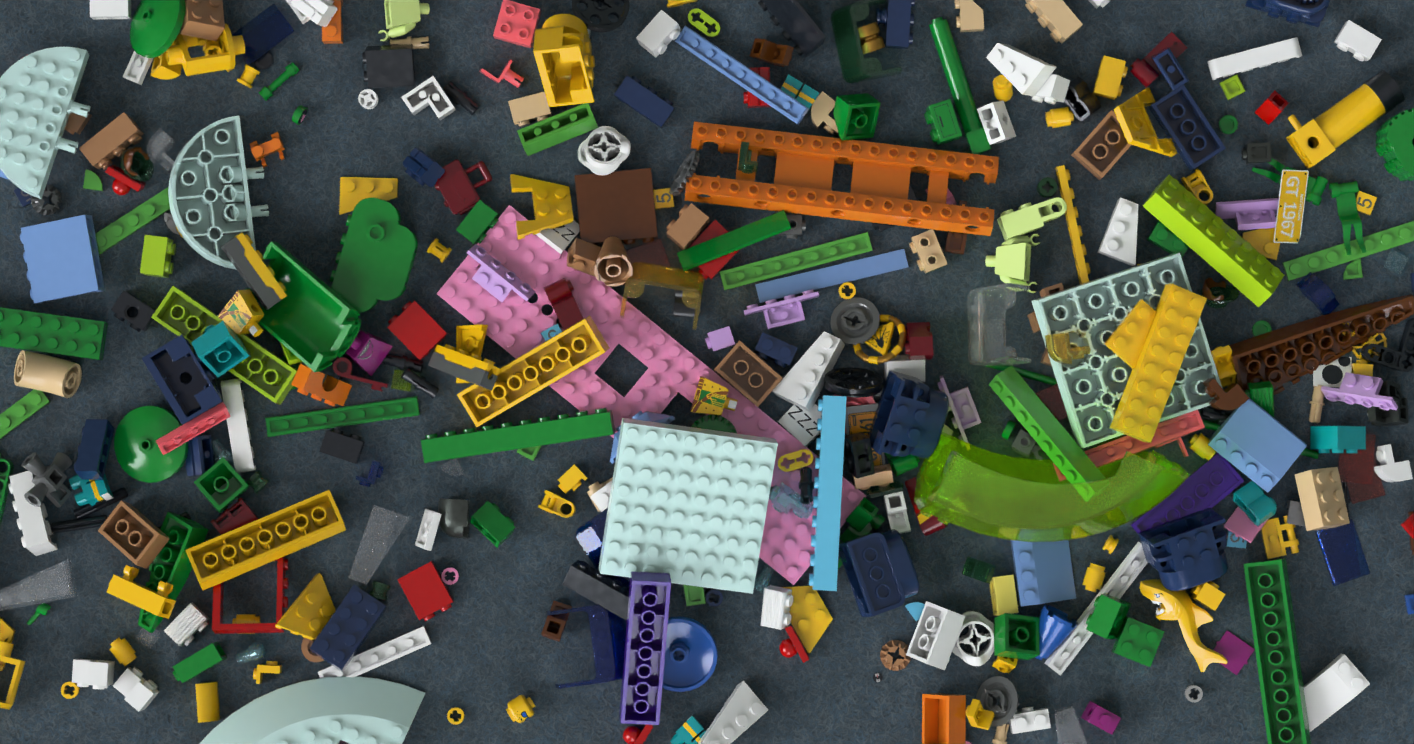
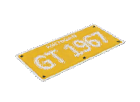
[1273,169,1309,244]

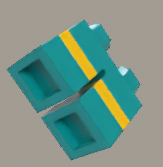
[781,74,820,114]
[69,473,113,506]
[670,715,706,744]

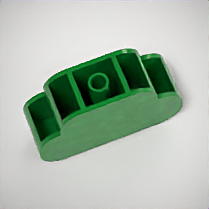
[330,198,418,313]

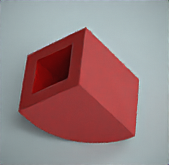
[1255,90,1289,125]

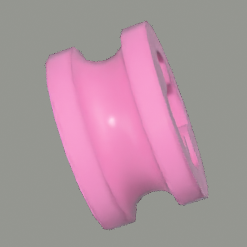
[441,567,459,585]

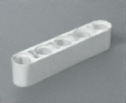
[1207,37,1302,80]
[221,378,256,473]

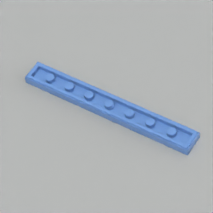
[675,26,809,125]
[755,249,909,303]

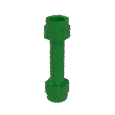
[258,62,300,101]

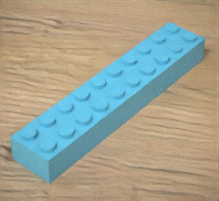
[809,395,847,591]

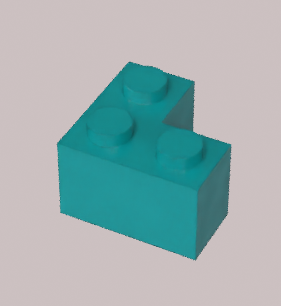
[1310,426,1366,453]

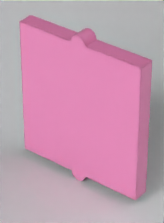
[1224,507,1267,543]

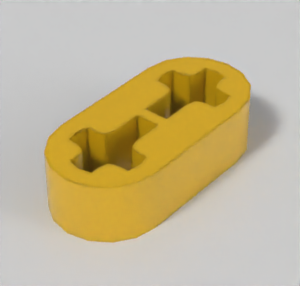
[778,449,814,472]

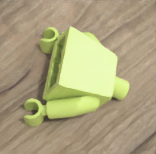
[378,0,430,42]
[985,234,1040,293]

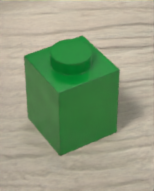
[846,497,879,532]

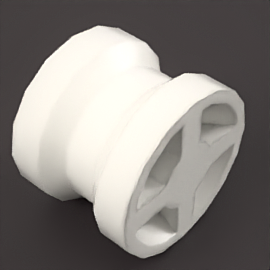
[358,89,378,109]

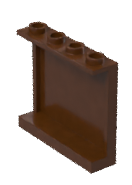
[575,168,658,245]

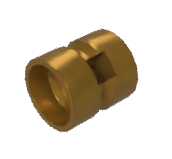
[854,22,885,55]

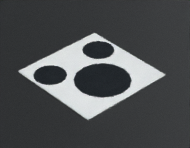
[1313,357,1352,388]

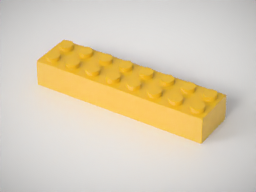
[1110,284,1207,443]
[457,315,610,427]
[186,490,346,591]

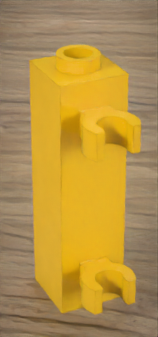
[107,565,176,619]

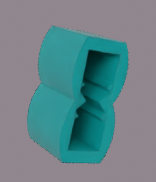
[1233,481,1277,526]

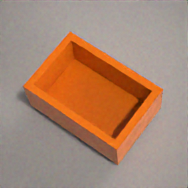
[922,693,966,744]

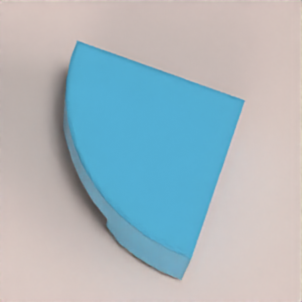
[905,602,925,621]

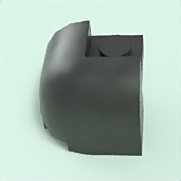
[1367,380,1409,426]
[438,498,470,538]

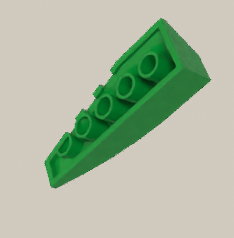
[138,512,209,633]

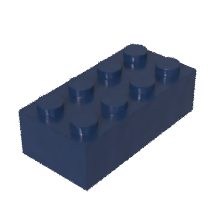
[1149,84,1225,171]
[310,585,387,672]

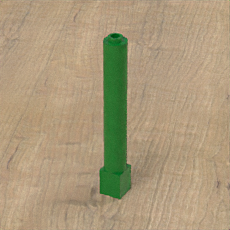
[929,17,991,154]

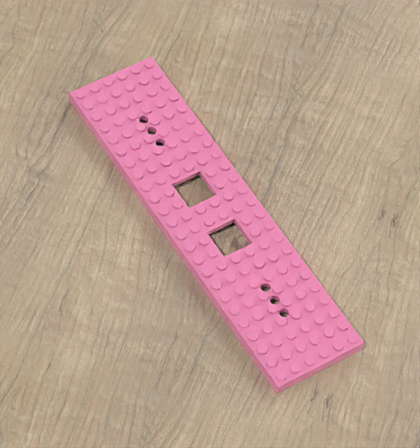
[437,205,866,585]

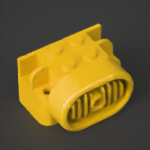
[533,14,595,107]

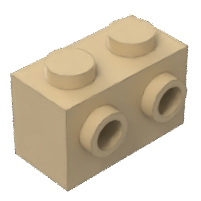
[909,229,947,274]

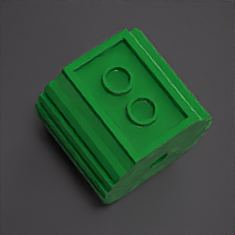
[1375,108,1414,181]

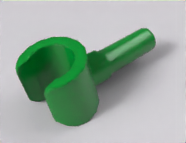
[27,603,51,625]

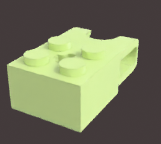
[997,197,1067,241]

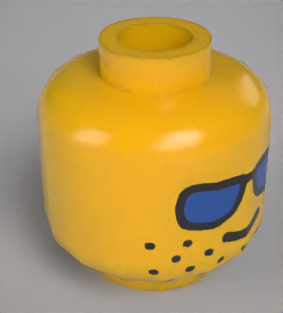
[506,695,536,723]

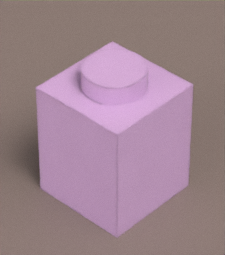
[705,326,735,352]

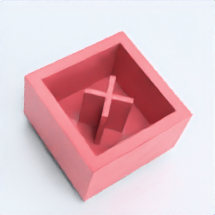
[493,0,541,48]

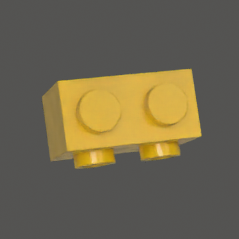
[1190,581,1225,611]

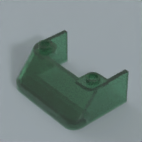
[830,0,902,84]

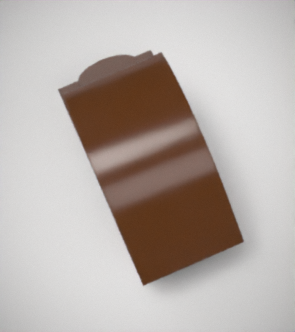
[749,38,794,67]
[1203,378,1249,410]
[541,601,572,642]

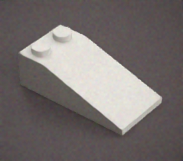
[1303,654,1370,732]

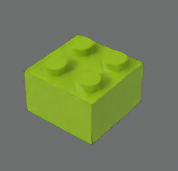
[140,235,176,278]

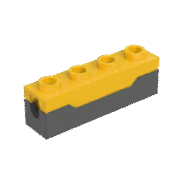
[221,233,287,310]
[428,344,501,391]

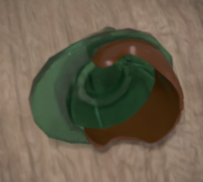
[120,147,154,182]
[1200,278,1239,309]

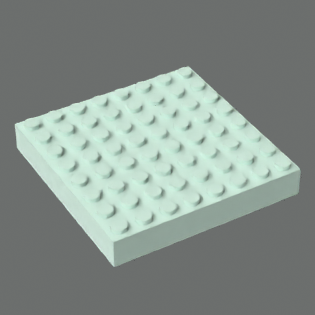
[1031,253,1222,448]
[599,418,778,594]

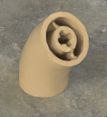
[14,350,82,398]

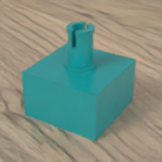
[191,321,249,377]

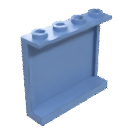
[20,215,105,304]

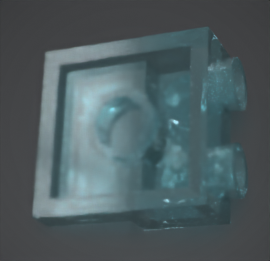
[769,482,813,519]

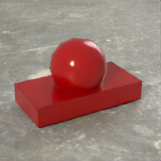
[105,165,146,195]
[779,625,809,663]
[623,725,654,744]

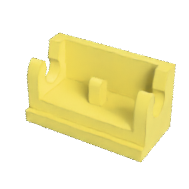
[988,575,1019,616]

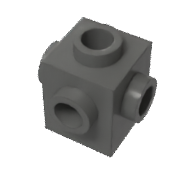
[779,213,806,239]

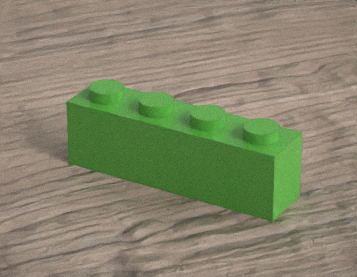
[517,103,599,156]

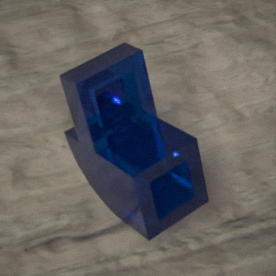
[1297,272,1339,315]

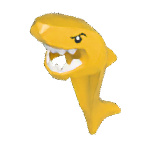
[1139,579,1228,672]

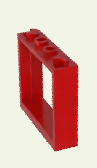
[212,556,289,634]

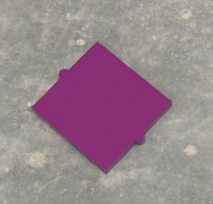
[1213,630,1255,675]

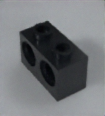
[844,432,875,478]

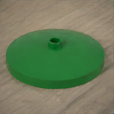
[130,0,186,58]
[114,405,188,483]

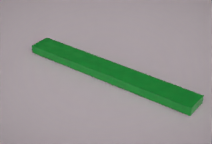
[265,396,420,437]

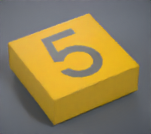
[653,188,674,209]
[1356,191,1377,216]

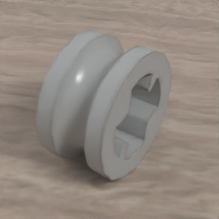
[1185,685,1203,703]

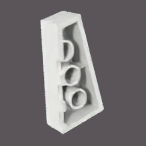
[698,681,768,744]

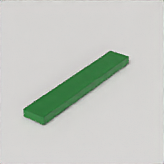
[677,210,791,271]

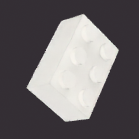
[906,601,965,670]

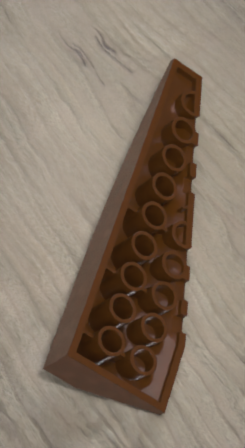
[1229,294,1414,395]

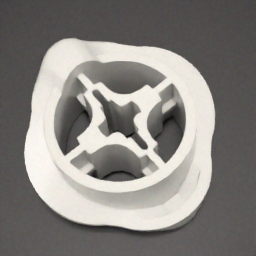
[578,126,631,175]
[952,611,994,666]

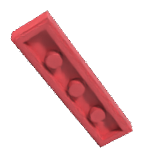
[156,402,230,455]

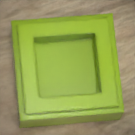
[1219,74,1245,100]

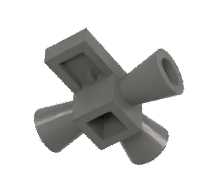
[22,452,72,508]

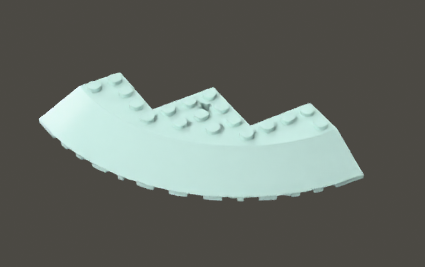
[199,676,425,744]

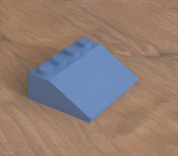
[1208,398,1307,493]
[1009,522,1076,607]

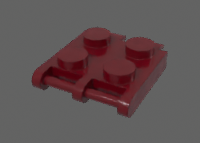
[210,497,259,535]

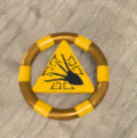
[853,314,907,364]

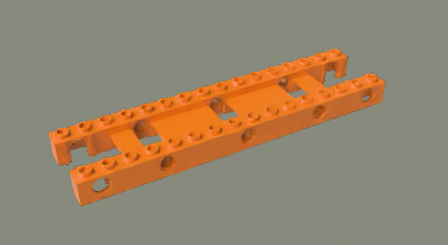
[685,121,999,236]

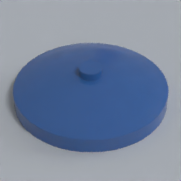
[662,616,718,692]

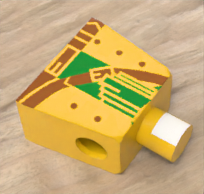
[218,289,264,337]
[690,376,738,416]

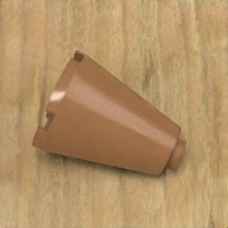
[594,237,633,286]

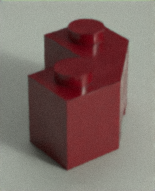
[905,322,934,360]

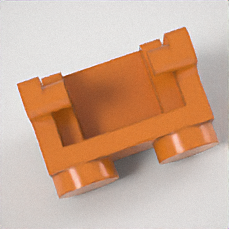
[249,132,285,167]

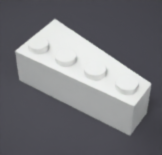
[772,331,845,412]
[8,471,58,556]

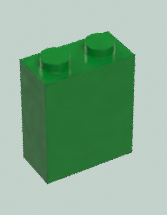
[172,641,227,683]

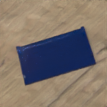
[232,4,294,65]
[1315,519,1370,586]

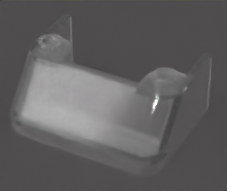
[967,283,1031,366]

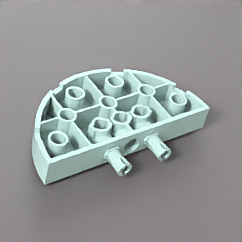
[0,47,91,199]
[168,116,269,270]

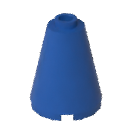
[1035,605,1078,660]

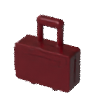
[434,159,492,215]

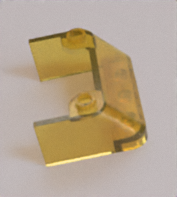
[620,262,705,330]

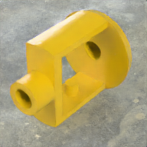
[165,23,245,76]
[0,640,25,710]

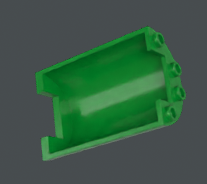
[245,241,361,372]

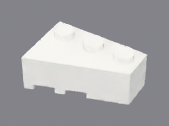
[986,43,1057,96]
[1097,197,1138,266]

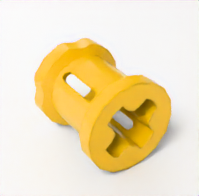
[236,64,260,89]
[427,238,452,263]

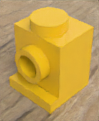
[558,464,588,494]

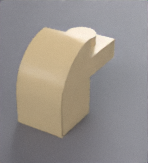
[811,91,838,135]

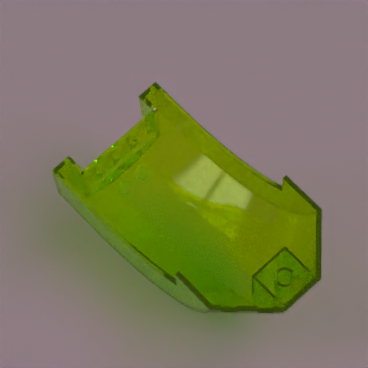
[914,432,1190,542]

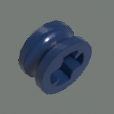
[876,8,887,25]
[706,589,723,607]

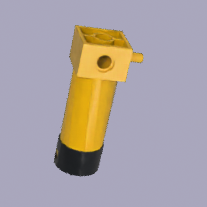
[1286,70,1405,169]

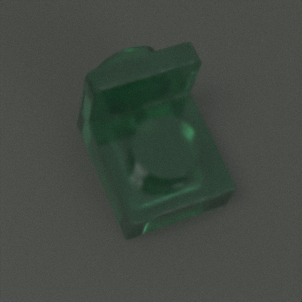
[738,142,758,174]
[962,556,996,584]

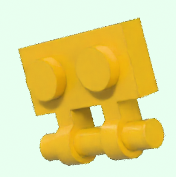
[1261,515,1299,559]

